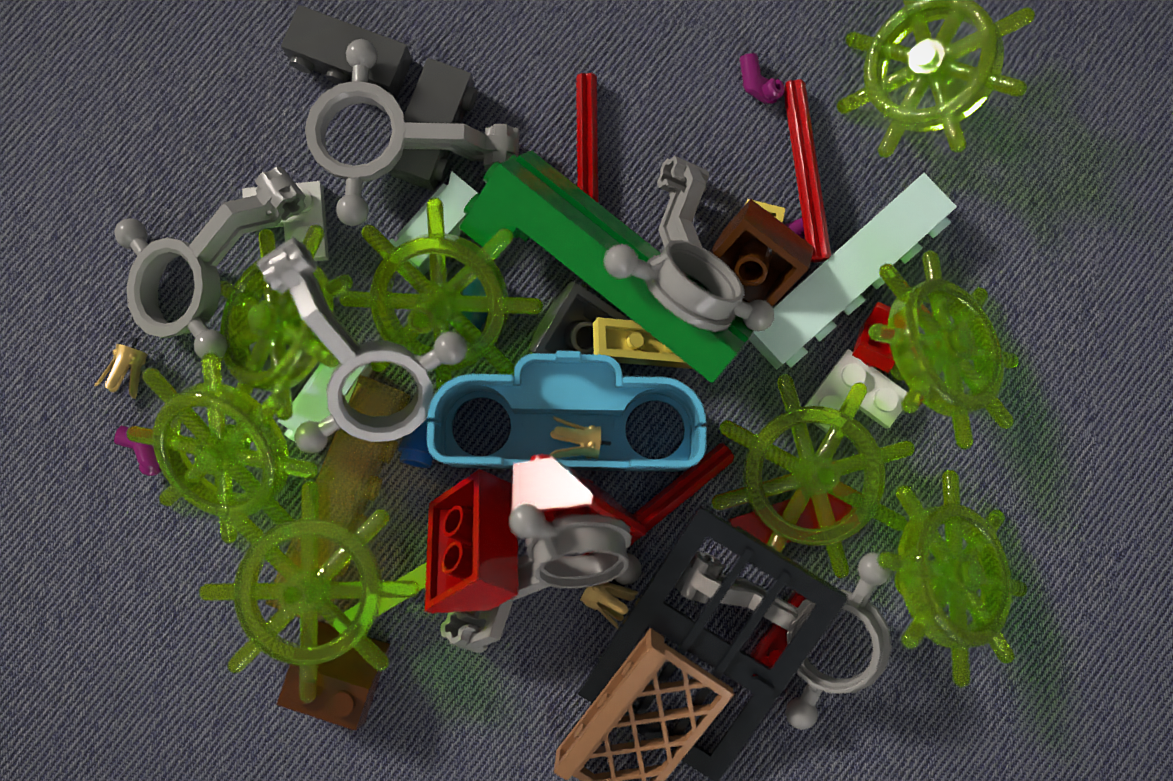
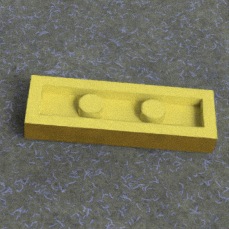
[593,317,693,369]

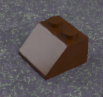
[710,199,813,307]
[276,619,391,731]

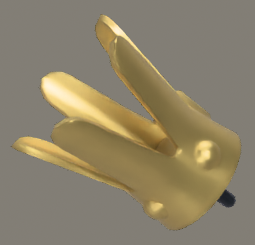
[94,338,148,399]
[549,416,611,459]
[580,582,639,629]

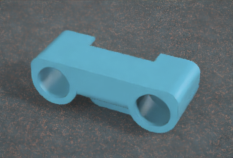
[427,351,706,472]

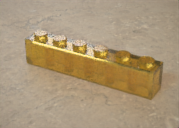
[265,375,411,622]

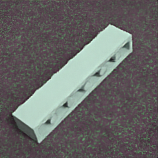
[748,173,957,370]

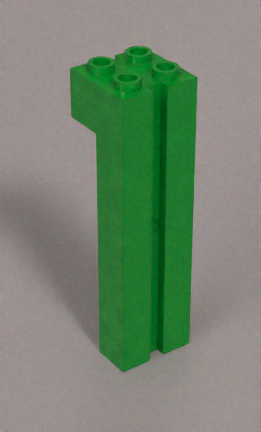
[459,150,754,384]

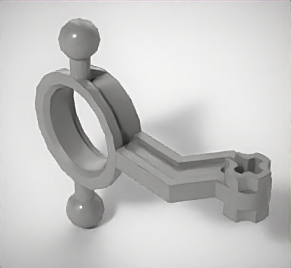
[305,39,520,226]
[604,155,774,332]
[114,167,306,362]
[257,237,467,454]
[440,503,642,653]
[675,551,892,730]

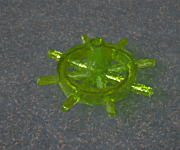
[837,0,1035,158]
[339,198,543,393]
[204,224,353,421]
[869,250,1019,449]
[126,352,318,544]
[711,374,915,578]
[877,470,1028,687]
[199,481,419,703]

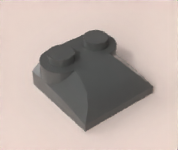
[529,282,630,354]

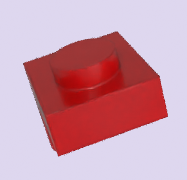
[852,302,912,373]

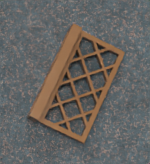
[554,628,734,781]

